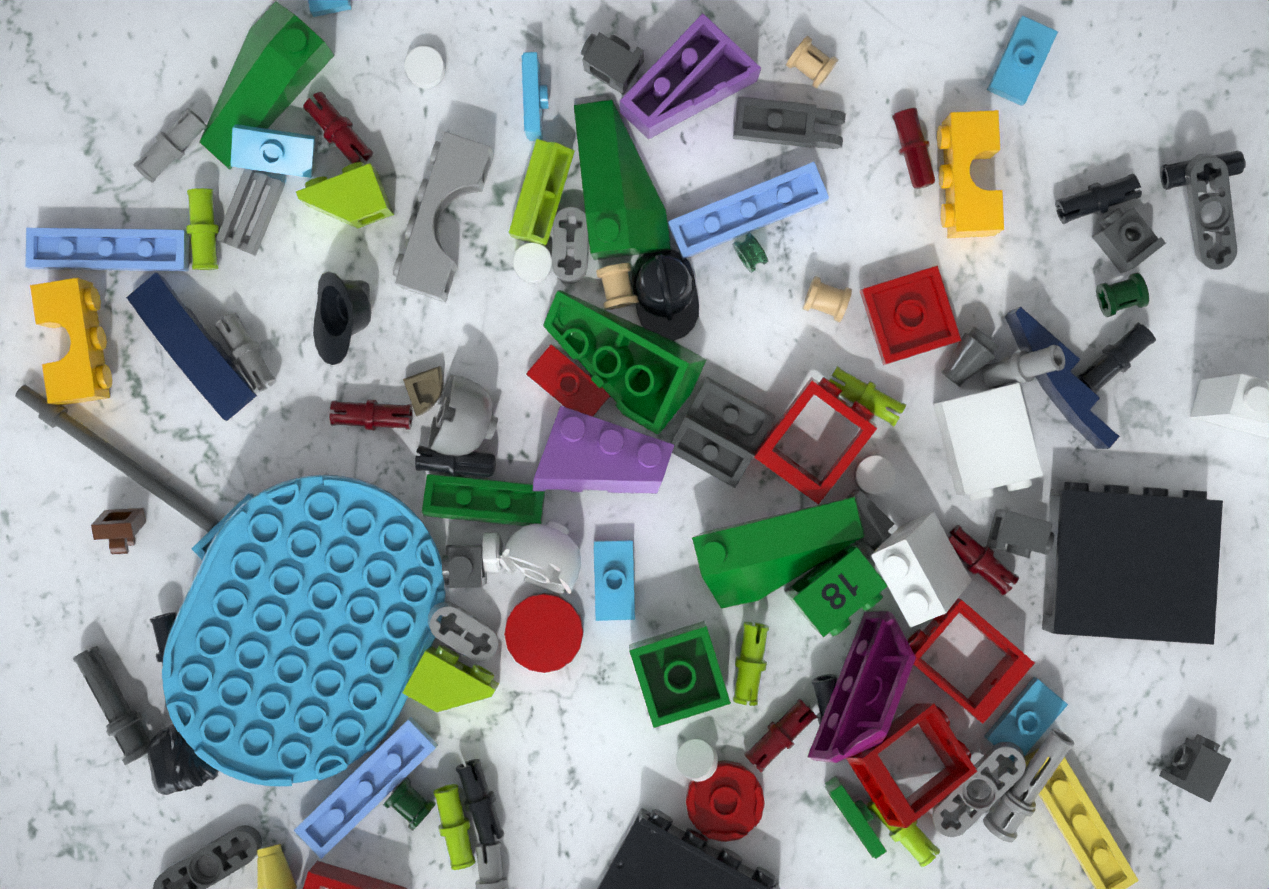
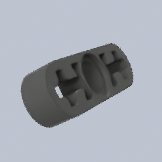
[1185,154,1237,270]
[153,825,262,889]

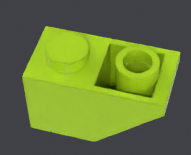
[296,162,394,229]
[402,645,499,712]

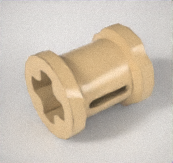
[786,36,839,89]
[596,263,639,310]
[802,276,852,322]

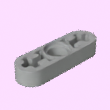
[933,742,1026,837]

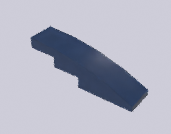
[126,272,257,421]
[1005,306,1120,449]

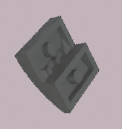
[670,377,775,488]

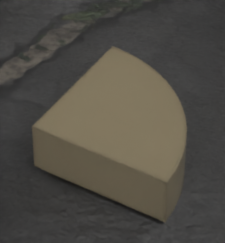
[403,366,444,416]

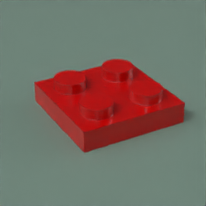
[860,265,961,365]

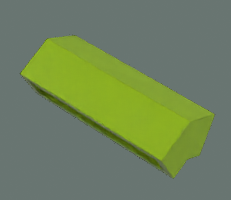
[509,139,575,245]

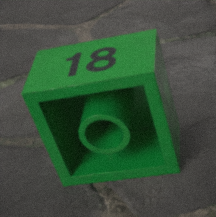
[784,545,888,638]
[629,621,731,728]

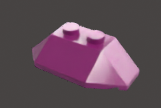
[807,611,916,763]

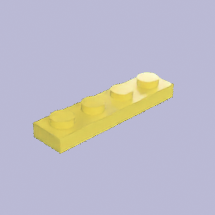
[1025,748,1139,889]

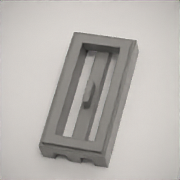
[216,169,285,256]

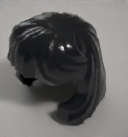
[147,724,219,795]

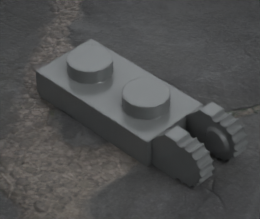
[733,96,846,149]

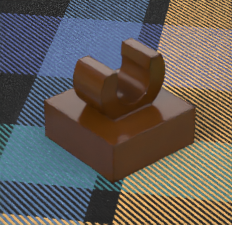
[91,508,146,555]

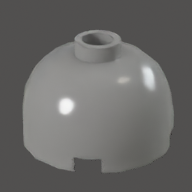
[428,375,498,456]

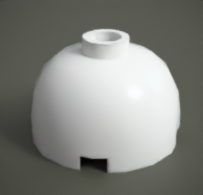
[499,521,581,594]

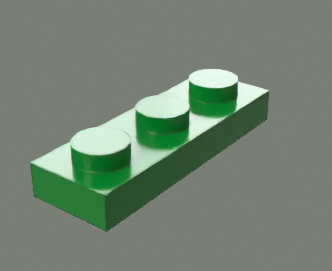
[421,474,546,526]

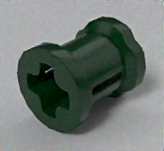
[1096,273,1149,317]
[383,777,436,831]

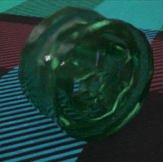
[732,232,769,273]

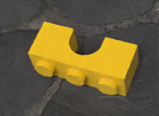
[937,110,1004,238]
[30,278,113,405]

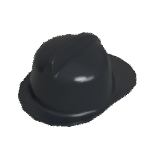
[632,249,699,341]
[313,271,372,365]

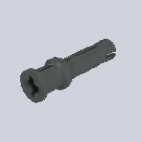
[73,646,150,765]

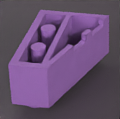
[620,13,761,140]
[533,406,674,494]

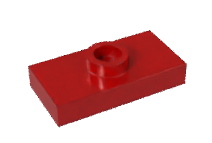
[526,344,611,417]

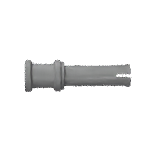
[983,728,1075,842]

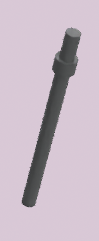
[15,384,219,533]

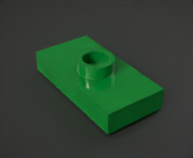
[825,776,887,859]

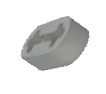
[552,206,589,284]
[428,602,498,661]

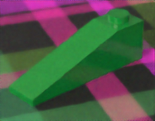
[199,1,335,170]
[574,100,671,260]
[543,290,707,434]
[692,497,865,609]

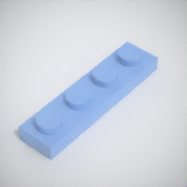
[668,162,829,260]
[25,228,189,271]
[294,717,438,859]

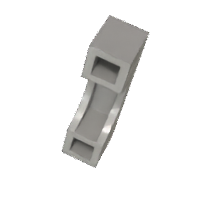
[393,132,494,303]

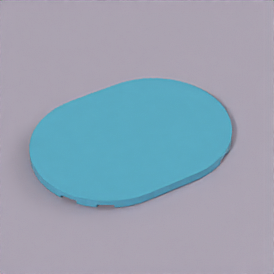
[162,475,445,786]

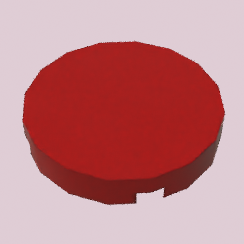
[504,593,584,673]
[685,760,765,842]

